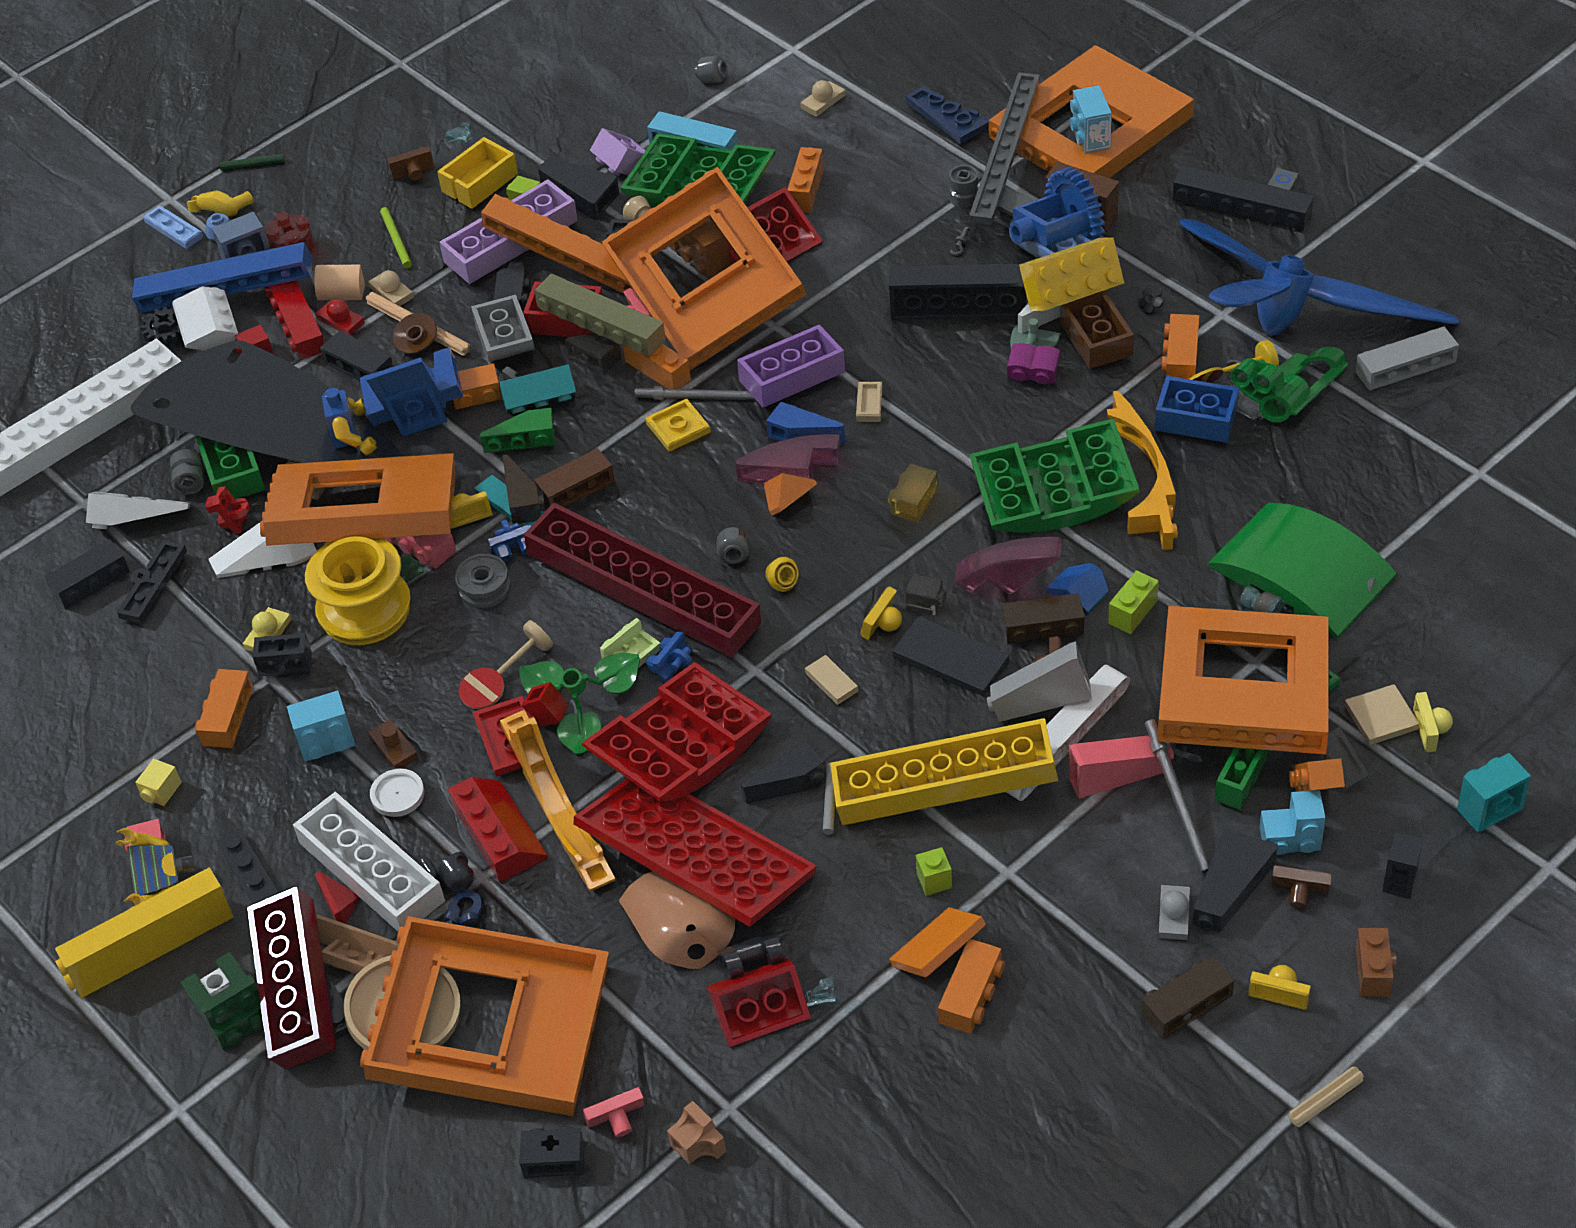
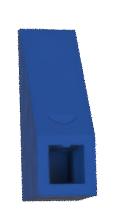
[766,402,846,445]

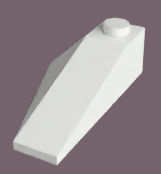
[86,492,191,529]

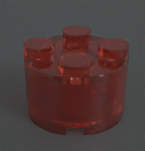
[265,212,315,254]

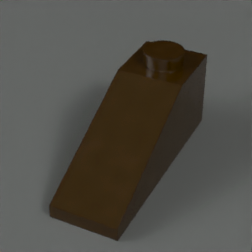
[503,455,545,524]

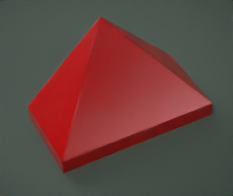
[315,872,360,924]

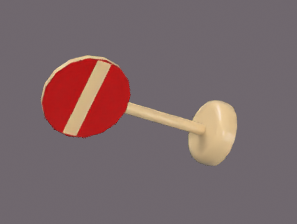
[458,620,554,710]

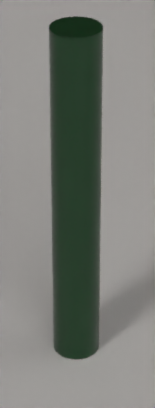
[219,154,285,171]

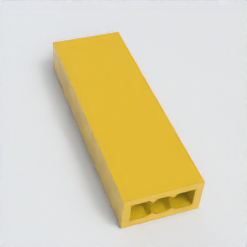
[55,867,234,998]

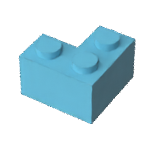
[1260,790,1325,855]

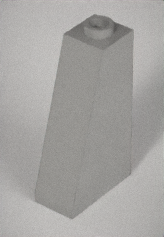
[987,642,1092,722]

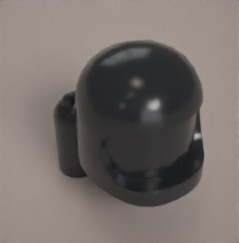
[419,851,474,892]

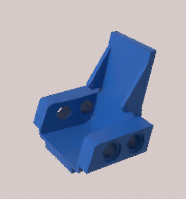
[360,348,464,437]

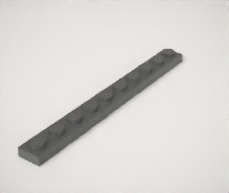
[969,72,1040,225]

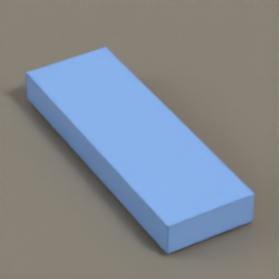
[143,205,203,249]

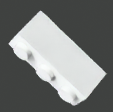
[172,286,238,350]

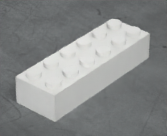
[293,792,445,931]

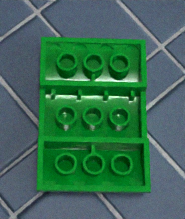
[620,133,776,208]
[969,418,1140,533]
[1208,503,1397,639]

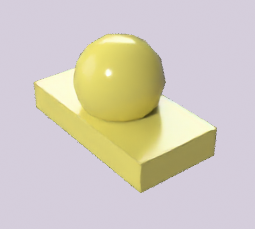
[243,607,292,652]
[1413,692,1453,752]

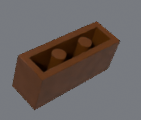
[534,448,615,509]

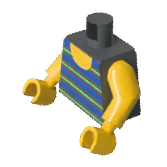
[116,828,195,910]

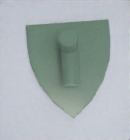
[1010,318,1061,349]

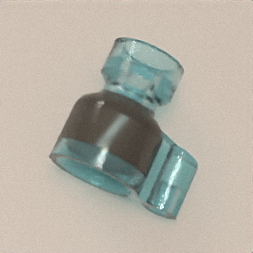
[1240,585,1287,613]

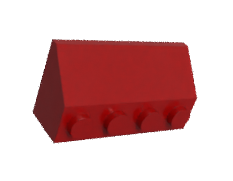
[448,777,548,883]

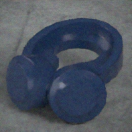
[443,890,482,927]

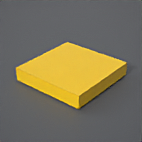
[645,398,711,452]

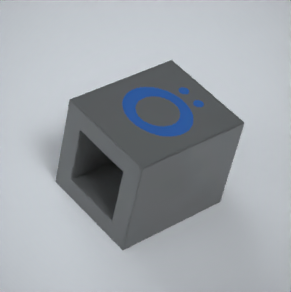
[1268,168,1299,192]

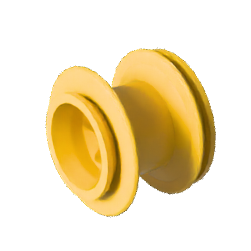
[305,537,411,645]

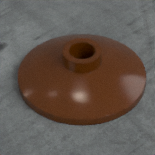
[393,313,437,354]

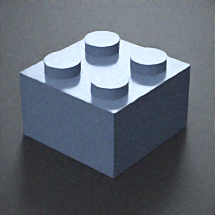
[212,212,269,260]

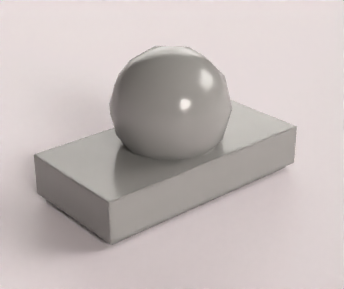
[1158,885,1190,940]

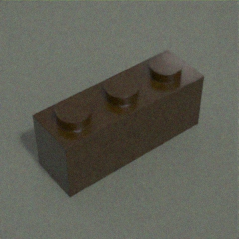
[1002,593,1085,644]
[1141,956,1234,1039]

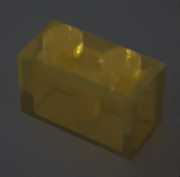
[888,463,938,522]

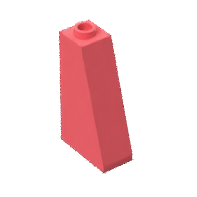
[1069,736,1174,799]

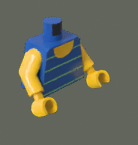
[322,388,377,455]

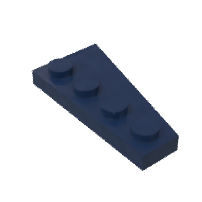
[906,87,991,144]

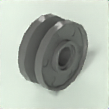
[455,554,511,608]

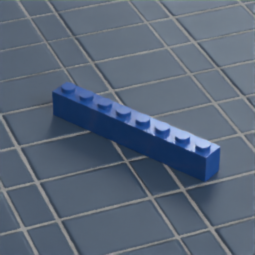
[132,242,313,313]

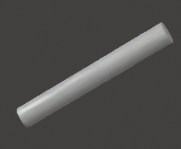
[823,762,835,835]

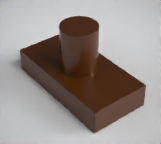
[387,146,435,181]
[368,720,419,769]
[1272,865,1332,908]

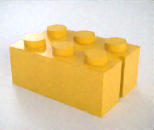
[437,137,518,209]

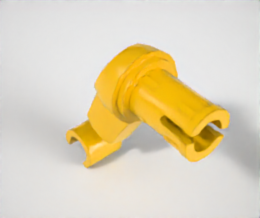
[187,190,254,217]

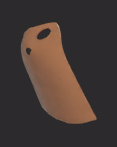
[619,871,735,969]

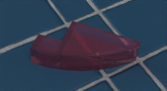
[735,434,841,483]
[954,537,1062,595]

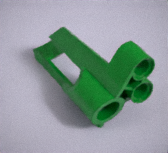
[1230,347,1348,422]

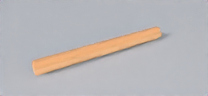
[366,292,471,356]

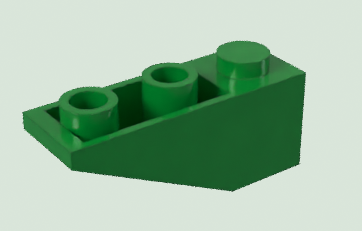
[480,408,555,453]

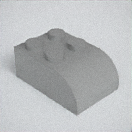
[471,295,534,362]

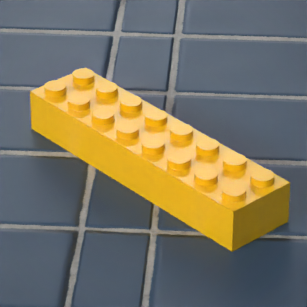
[830,718,1058,825]

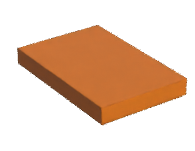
[889,907,986,977]

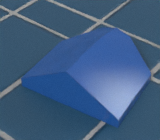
[1046,563,1109,615]

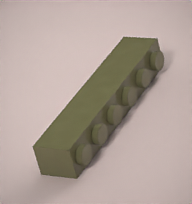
[534,274,666,356]

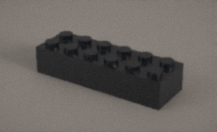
[889,264,1028,320]

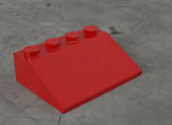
[728,187,823,265]

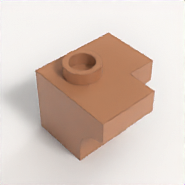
[667,1101,726,1165]

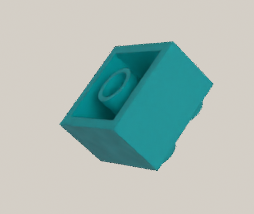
[1457,753,1531,833]

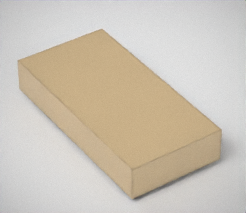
[856,382,883,422]
[805,655,858,705]

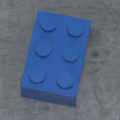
[1155,376,1239,443]

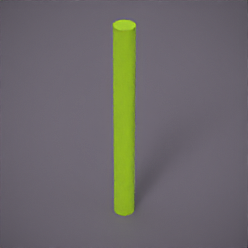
[380,207,412,268]

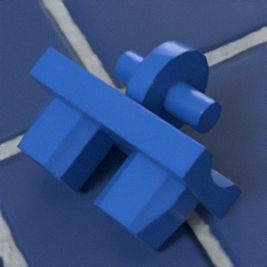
[488,519,531,562]
[646,631,693,683]

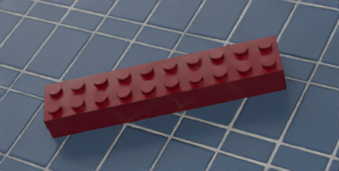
[524,503,761,658]

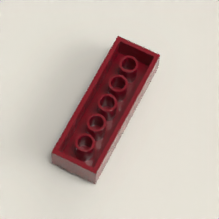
[247,887,336,1070]

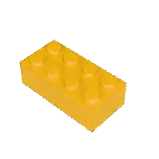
[1019,238,1124,311]

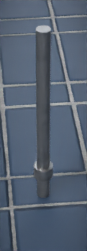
[635,386,757,401]
[1144,719,1210,873]

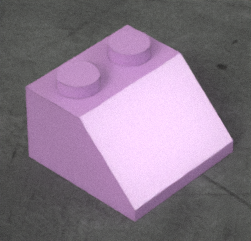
[590,128,646,176]

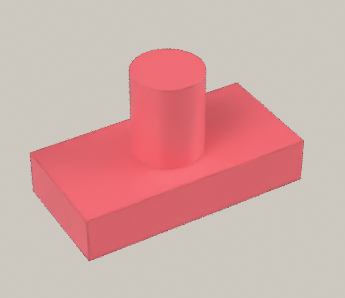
[583,1087,644,1137]

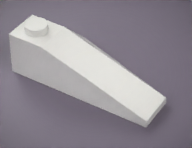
[208,521,317,578]

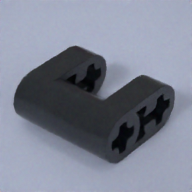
[717,932,785,979]

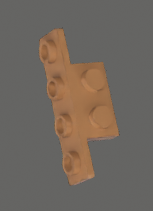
[316,914,399,974]

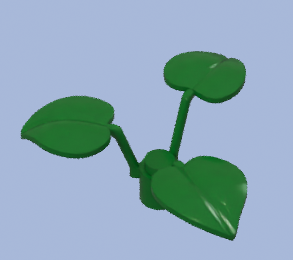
[519,653,640,755]

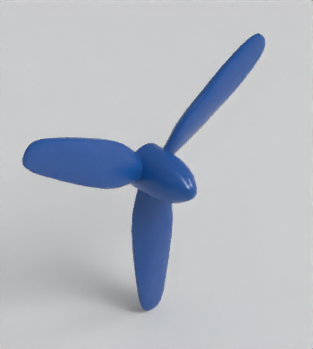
[1179,219,1460,336]

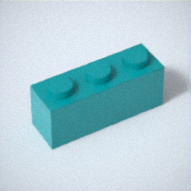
[499,364,576,414]

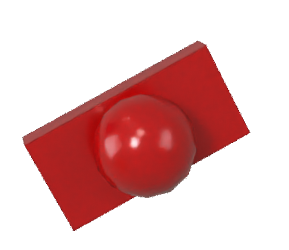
[315,299,365,335]

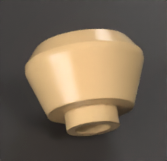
[623,196,651,220]

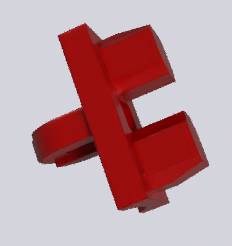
[205,486,250,534]

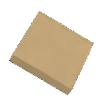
[1344,684,1419,745]

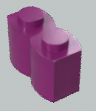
[1007,343,1060,384]

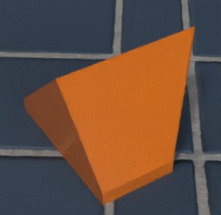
[764,473,817,516]

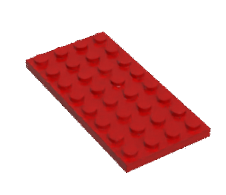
[573,778,817,927]

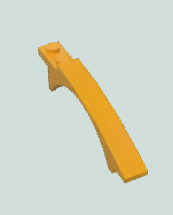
[1107,391,1178,550]
[500,710,615,892]

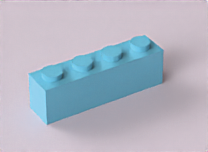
[647,111,738,150]

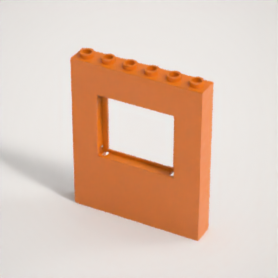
[989,45,1194,178]
[602,167,807,370]
[260,453,456,546]
[1157,606,1328,754]
[360,916,609,1117]

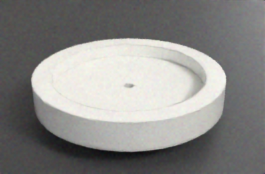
[370,769,425,817]

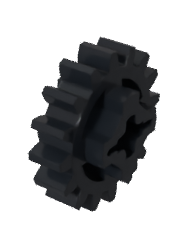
[140,306,183,347]

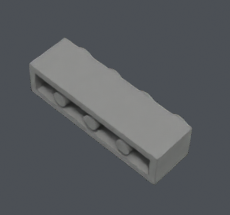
[1355,327,1459,391]

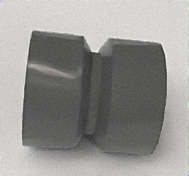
[949,165,978,208]
[170,449,204,495]

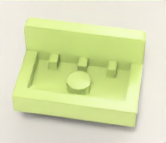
[600,618,661,667]

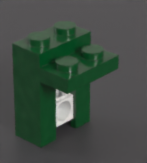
[180,952,264,1051]

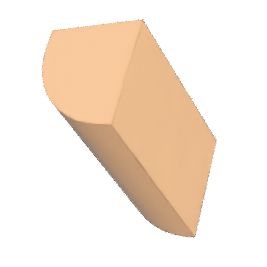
[314,265,366,300]

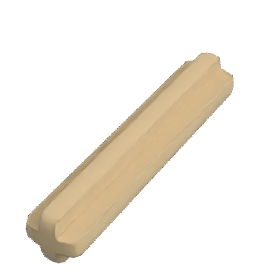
[1289,1067,1364,1127]

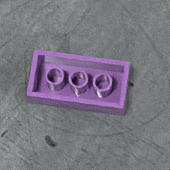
[737,325,845,407]

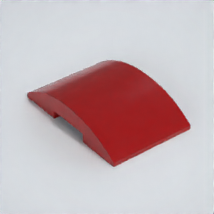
[582,662,772,801]

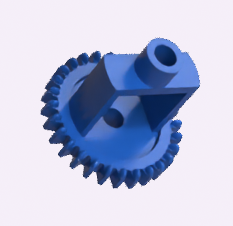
[1010,167,1105,247]

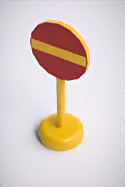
[1189,340,1279,383]

